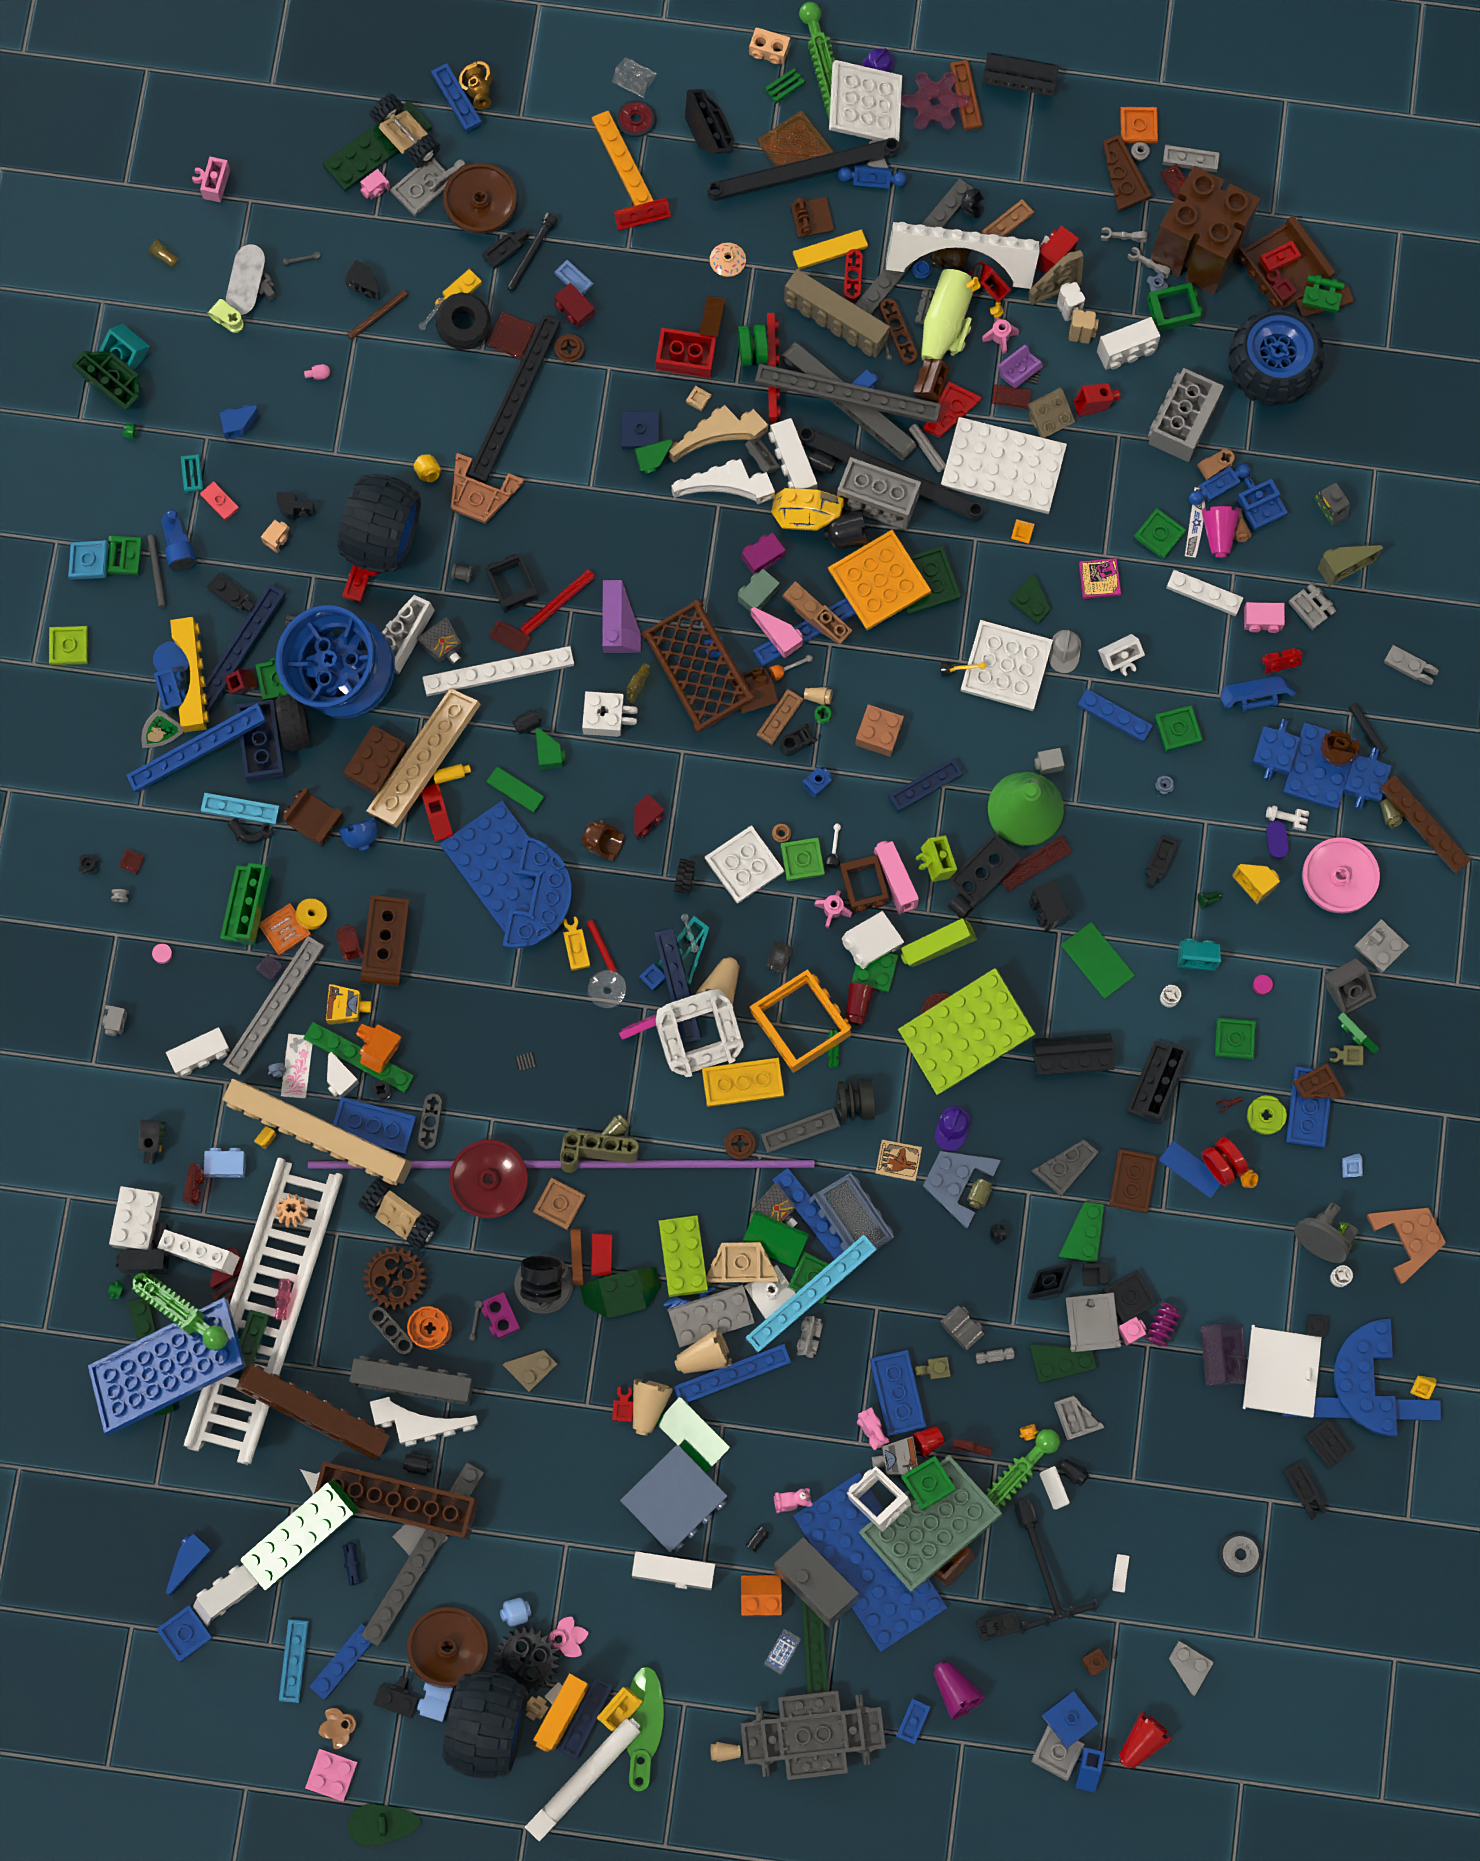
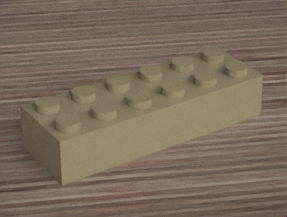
[784,269,890,358]

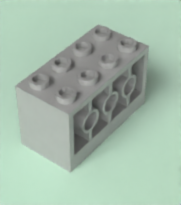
[1148,368,1224,462]
[837,457,921,531]

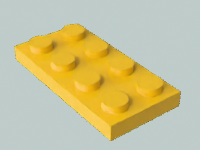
[702,1058,784,1107]

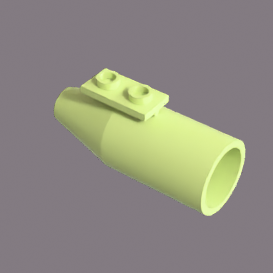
[921,269,973,360]

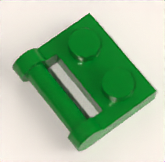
[106,536,142,575]

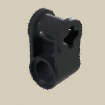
[780,724,817,756]

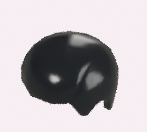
[961,188,984,219]

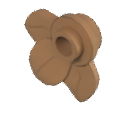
[318,1708,357,1749]

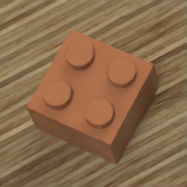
[855,705,904,757]

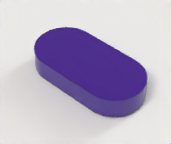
[1266,821,1289,859]

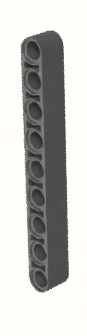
[781,342,917,460]

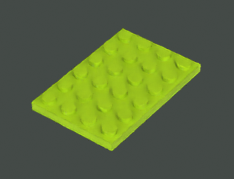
[898,968,1036,1095]

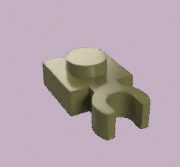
[1330,1045,1364,1066]

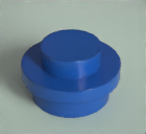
[912,261,931,279]

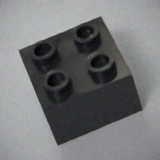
[1029,880,1070,932]

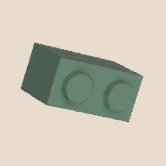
[738,569,780,612]

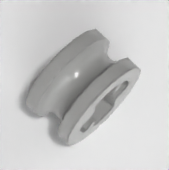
[111,889,129,902]

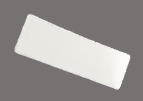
[1112,1554,1129,1592]

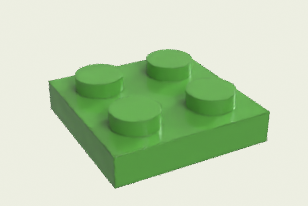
[781,838,825,882]

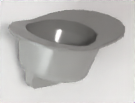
[1049,630,1081,673]

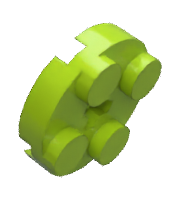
[1247,1096,1287,1135]

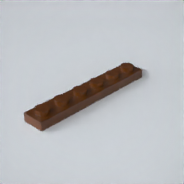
[1379,775,1470,873]

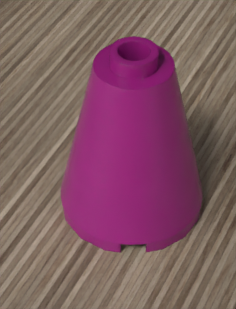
[933,1661,985,1720]

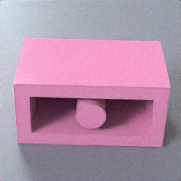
[1244,602,1285,633]

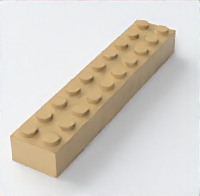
[222,1079,413,1186]

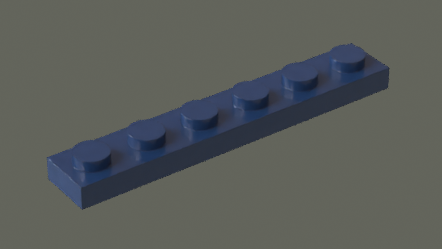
[654,927,702,1043]

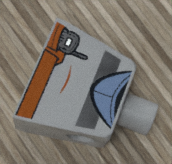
[871,1437,918,1476]

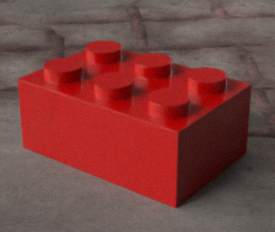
[656,328,716,379]

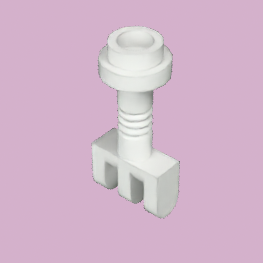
[1266,806,1309,831]

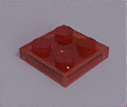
[182,1162,205,1208]

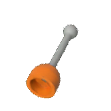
[769,655,813,681]

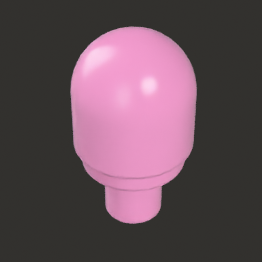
[304,364,330,380]

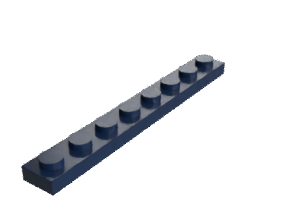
[203,584,286,715]

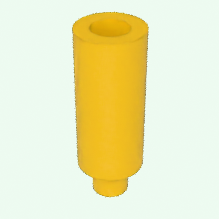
[433,764,471,784]

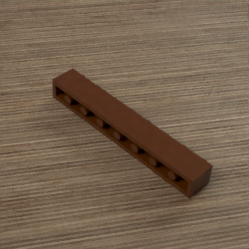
[236,1364,390,1459]

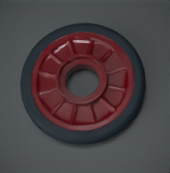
[616,100,656,137]

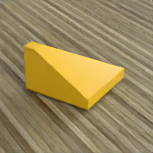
[1410,1375,1436,1400]

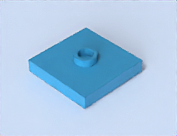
[68,540,109,580]

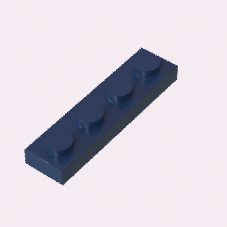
[888,758,963,812]
[558,1677,613,1760]

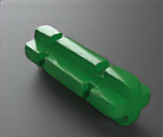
[828,1030,839,1068]

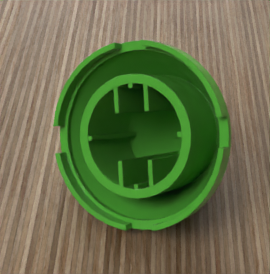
[987,772,1064,847]

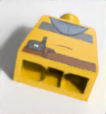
[326,984,372,1024]

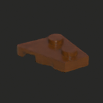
[1293,1063,1346,1099]

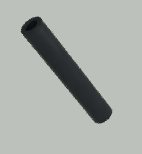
[1349,703,1386,756]

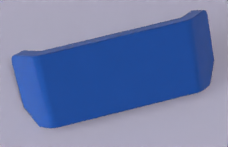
[1220,676,1297,712]

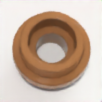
[772,824,791,843]

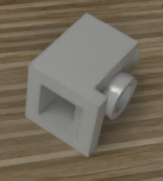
[102,1005,127,1036]

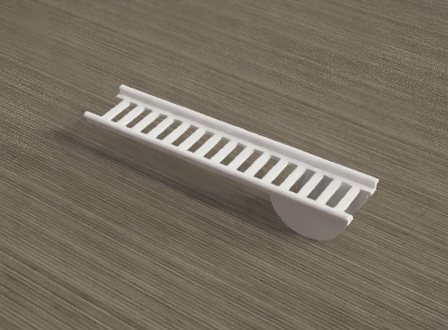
[183,1158,343,1465]

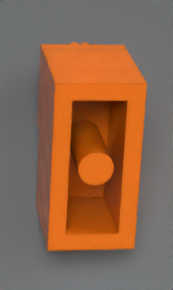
[357,1024,401,1074]

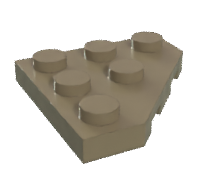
[1029,250,1084,305]

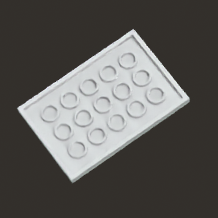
[941,417,1067,514]

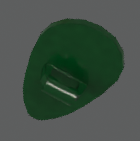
[348,1805,421,1846]

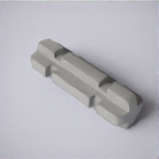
[976,1348,1015,1364]

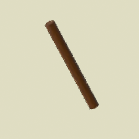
[347,289,408,340]

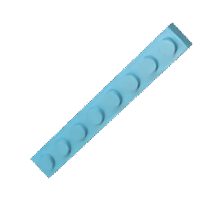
[746,1234,878,1352]

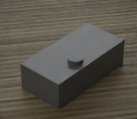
[774,1537,859,1628]

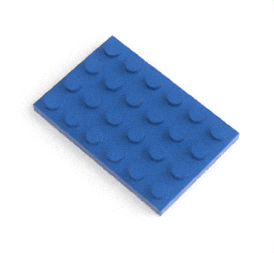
[440,801,536,933]

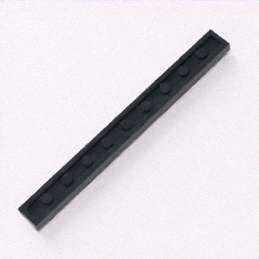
[468,314,560,483]

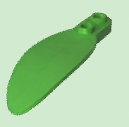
[627,1667,664,1792]

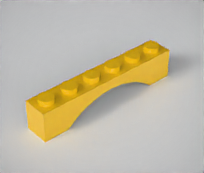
[170,617,209,733]

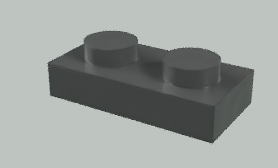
[745,438,780,473]

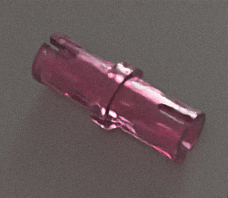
[273,1279,292,1320]

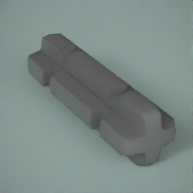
[915,289,933,325]

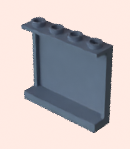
[620,1444,727,1553]

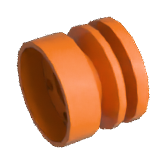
[407,1306,453,1350]

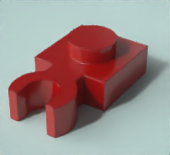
[612,1387,633,1422]

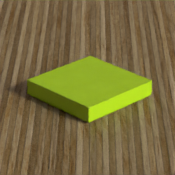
[49,626,88,665]

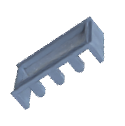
[809,1172,894,1251]

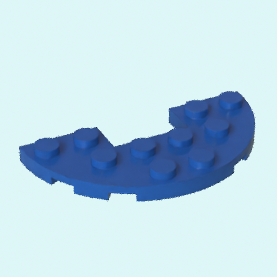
[502,836,572,949]
[1334,1319,1397,1437]

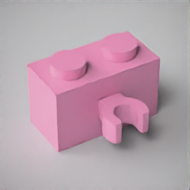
[192,157,230,203]

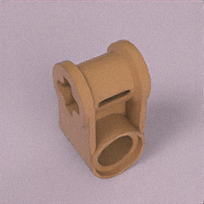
[1197,449,1234,481]

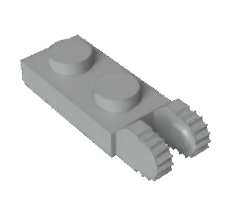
[1383,645,1439,685]

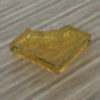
[626,663,650,704]

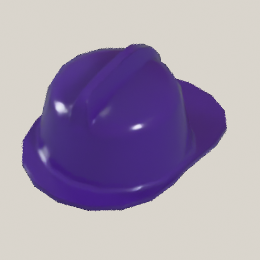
[860,48,895,72]
[935,1106,971,1151]

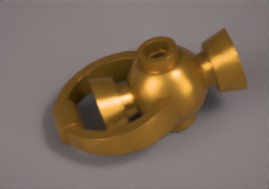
[459,61,493,110]

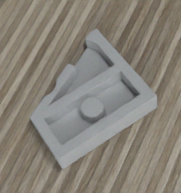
[1054,1396,1104,1441]
[1168,1641,1214,1696]

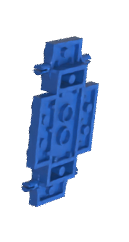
[1252,719,1391,810]

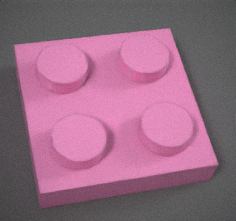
[305,1749,358,1802]

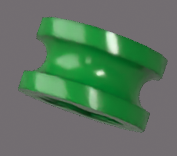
[814,705,831,724]

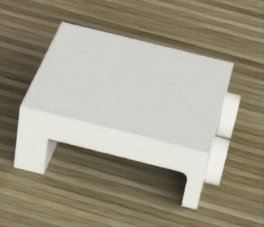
[842,911,904,969]

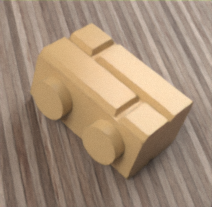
[1068,309,1099,344]

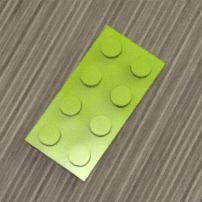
[659,1215,708,1297]

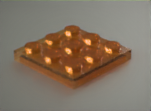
[757,110,833,183]

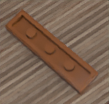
[950,60,982,131]

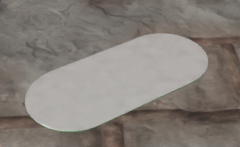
[226,244,265,315]

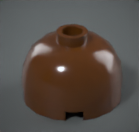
[1321,730,1360,766]

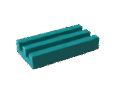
[181,454,203,494]

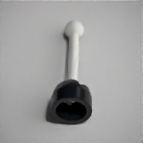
[824,824,841,869]

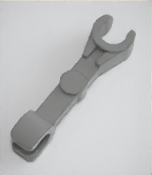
[424,159,465,192]
[1101,227,1147,243]
[1128,247,1170,279]

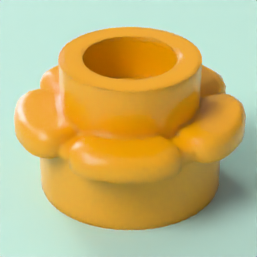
[1241,1169,1258,1188]
[1020,1424,1039,1440]

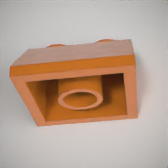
[741,1575,782,1616]

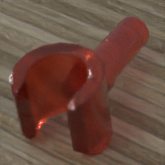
[1216,1097,1243,1112]

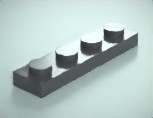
[761,1108,840,1154]

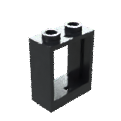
[485,554,538,613]

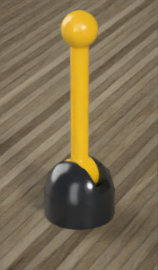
[941,661,987,677]

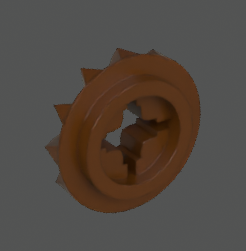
[554,334,584,363]
[724,1129,755,1160]

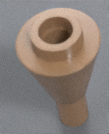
[1234,508,1251,542]

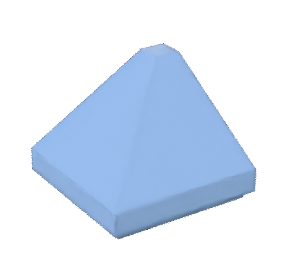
[1342,1153,1363,1178]

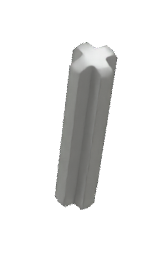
[909,424,946,472]

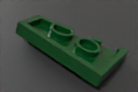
[1029,1344,1097,1383]

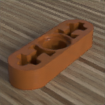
[571,1229,583,1286]

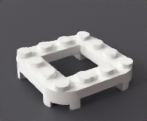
[656,989,743,1077]

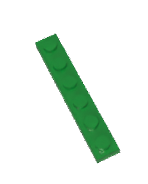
[303,1022,414,1094]

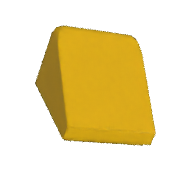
[254,1126,277,1149]

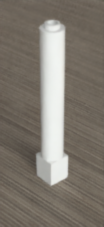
[525,1718,641,1841]

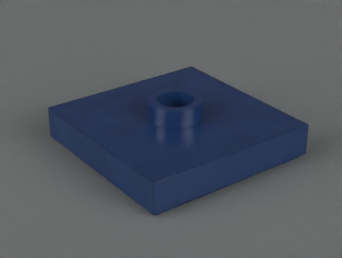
[621,411,659,449]

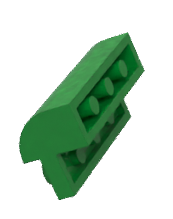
[220,863,271,945]

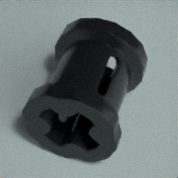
[372,1081,391,1102]

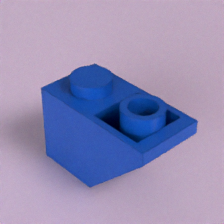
[220,404,259,440]
[1075,1748,1105,1793]

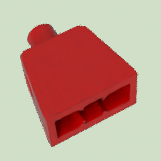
[1073,383,1120,417]

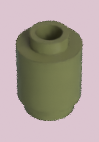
[967,1179,992,1209]

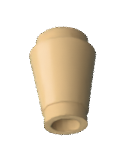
[804,687,833,706]
[710,1742,741,1762]

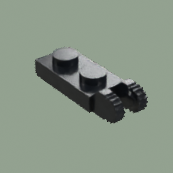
[1283,1461,1326,1520]

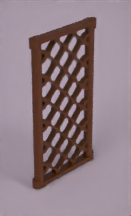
[641,599,756,733]

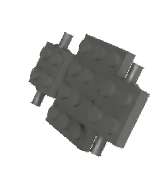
[740,1691,886,1781]

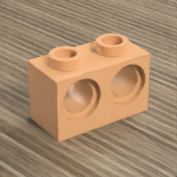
[749,28,790,65]

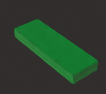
[486,767,544,813]

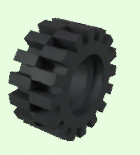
[674,858,696,895]

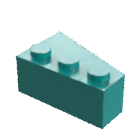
[657,916,709,985]

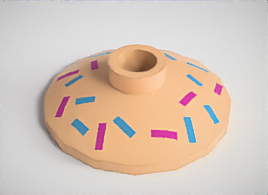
[710,242,746,277]

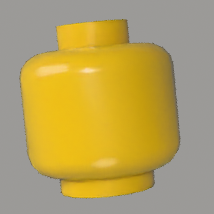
[414,454,441,482]

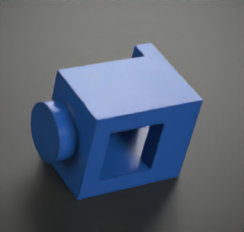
[851,370,879,389]
[802,767,832,799]

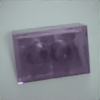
[1200,1324,1247,1386]

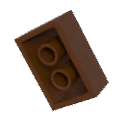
[343,725,407,796]

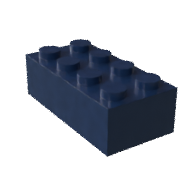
[235,699,286,783]

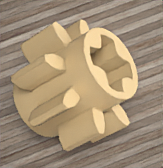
[525,1696,549,1721]

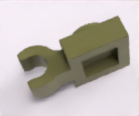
[915,1357,950,1380]

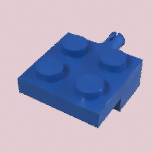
[1237,477,1288,531]

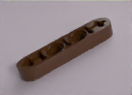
[880,298,917,366]

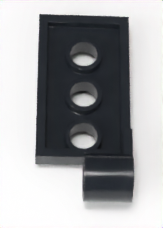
[948,833,1022,919]

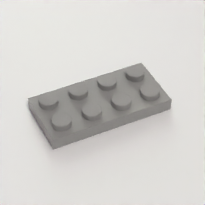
[668,1285,754,1347]

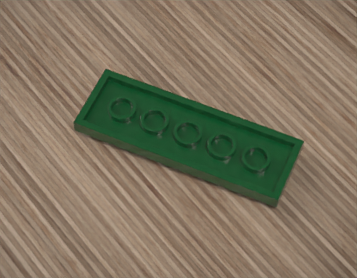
[323,101,432,192]

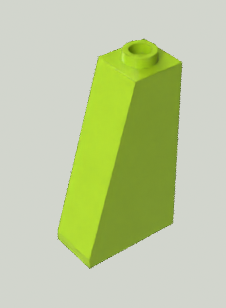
[901,918,978,967]

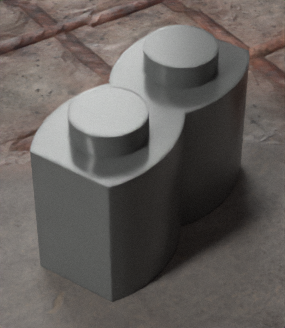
[939,1305,984,1351]

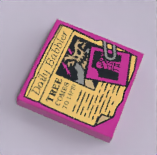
[1079,558,1121,599]

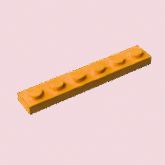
[592,111,653,206]

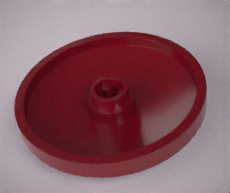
[449,1140,528,1218]

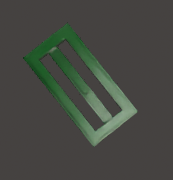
[765,68,805,103]

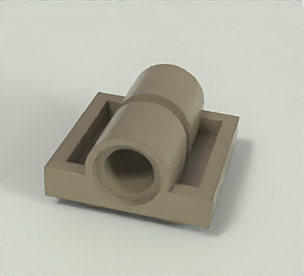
[1028,388,1075,438]

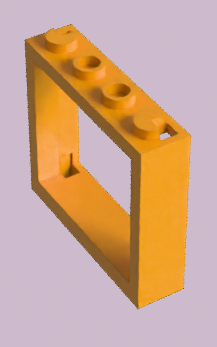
[750,969,852,1073]
[533,1673,590,1752]

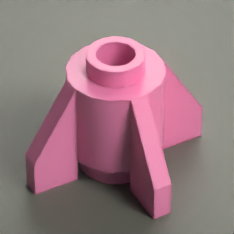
[982,317,1019,354]
[814,890,852,928]

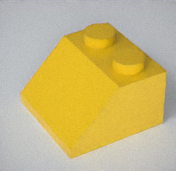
[1232,864,1280,904]

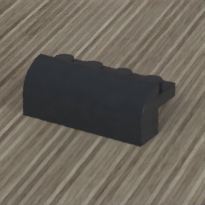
[982,52,1059,96]
[1032,1033,1115,1076]
[1126,1041,1190,1124]

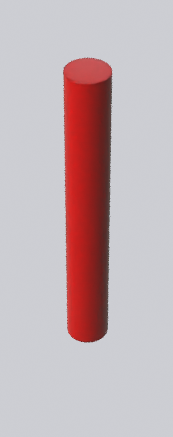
[587,920,618,974]

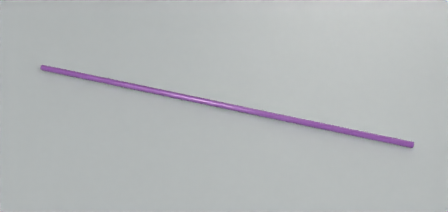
[308,1160,814,1169]

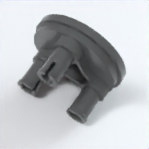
[1294,1203,1359,1263]
[514,1255,573,1314]

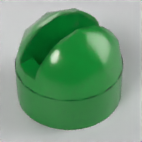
[122,424,136,439]

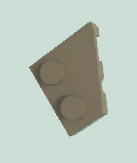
[503,1350,558,1393]

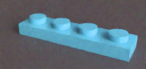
[201,793,280,826]

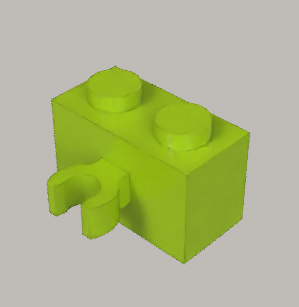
[916,835,957,882]

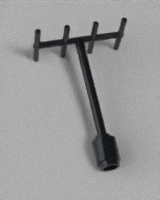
[1014,1499,1099,1634]

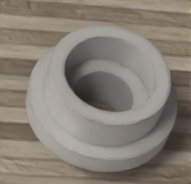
[1131,142,1149,161]

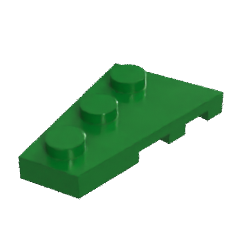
[1058,1202,1104,1263]

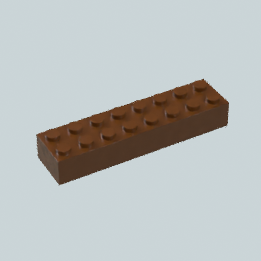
[314,1462,479,1540]

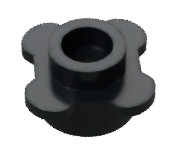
[78,855,99,874]
[990,1223,1006,1244]

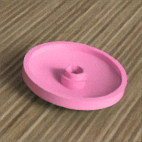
[1302,838,1380,914]

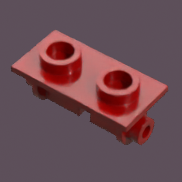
[1262,648,1302,674]

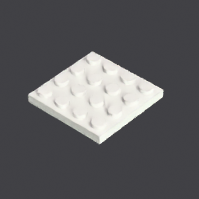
[829,60,902,142]
[960,620,1053,711]

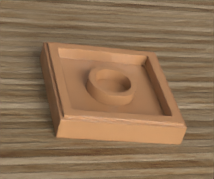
[533,1178,586,1231]

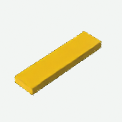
[793,229,868,270]

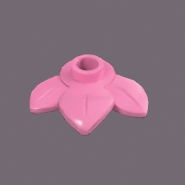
[548,1617,588,1657]

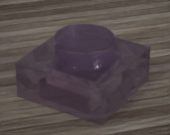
[256,954,284,982]

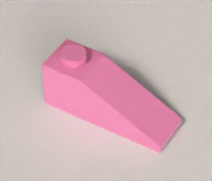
[751,607,803,658]

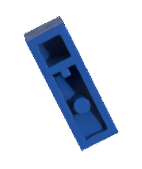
[166,1534,213,1596]

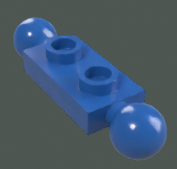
[838,165,907,188]
[1189,463,1250,506]

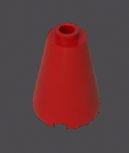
[1119,1711,1173,1769]

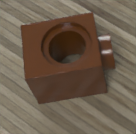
[1080,1648,1110,1676]

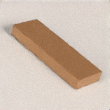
[981,199,1034,237]
[757,689,803,746]

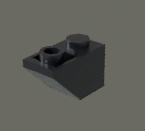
[344,260,381,300]

